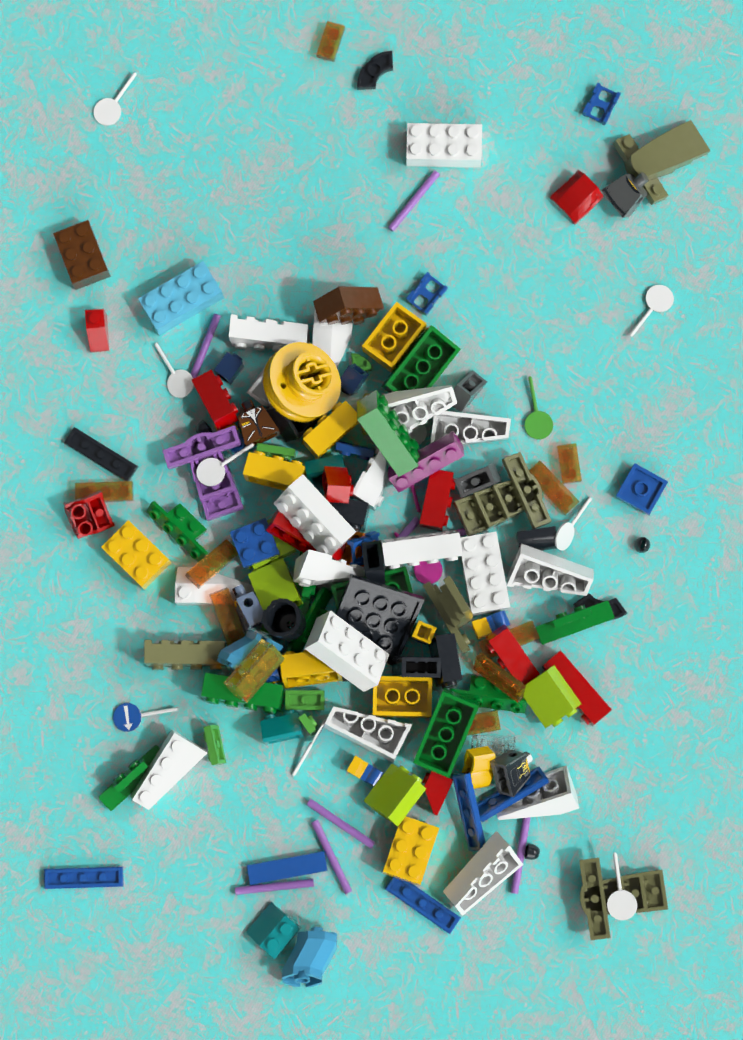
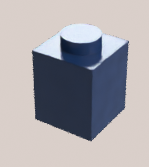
[214,352,244,385]
[340,363,369,395]

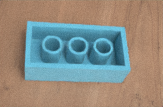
[138,261,224,336]

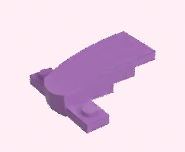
[162,425,244,521]

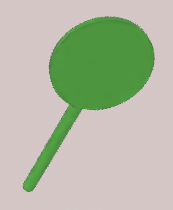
[525,376,553,440]

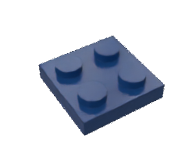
[616,463,668,515]
[230,518,280,568]

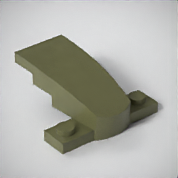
[613,120,710,205]
[453,452,552,536]
[423,576,473,653]
[579,858,668,940]

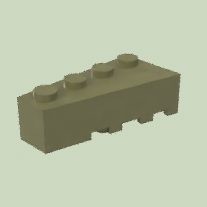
[144,640,226,670]

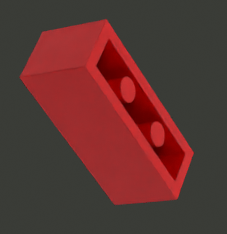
[192,369,239,431]
[419,470,456,531]
[485,624,540,687]

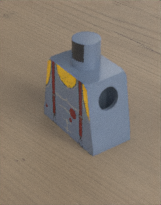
[232,584,264,632]

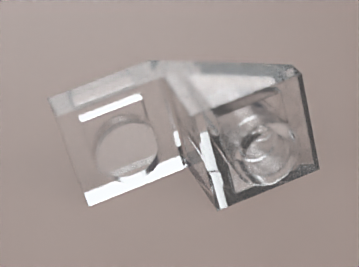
[471,735,516,756]

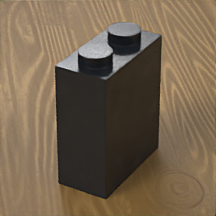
[429,633,462,689]
[392,656,441,678]

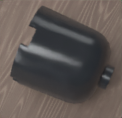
[262,598,306,641]

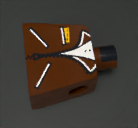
[238,400,280,447]

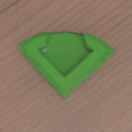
[351,353,372,372]

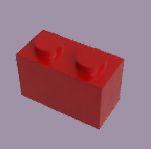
[322,466,354,503]

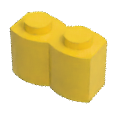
[462,746,496,789]

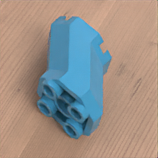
[217,630,284,678]
[282,927,337,987]

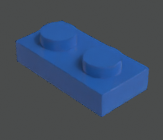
[335,441,376,460]

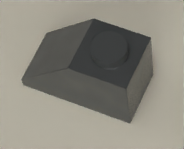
[452,370,487,412]
[454,463,502,498]

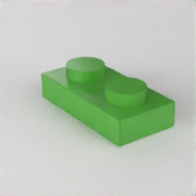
[256,443,296,462]
[285,690,325,711]
[298,713,318,736]
[203,725,226,765]

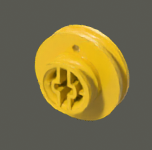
[263,342,341,422]

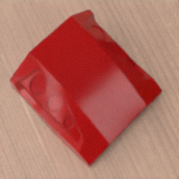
[550,170,604,225]
[63,491,115,539]

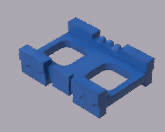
[583,82,621,125]
[406,272,448,316]
[347,531,380,566]

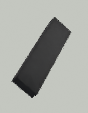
[64,427,138,483]

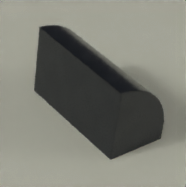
[516,526,557,551]
[361,540,386,585]

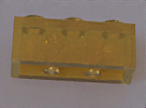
[224,639,285,703]

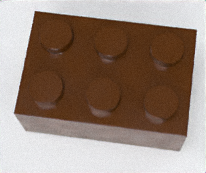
[53,220,111,290]
[313,286,384,325]

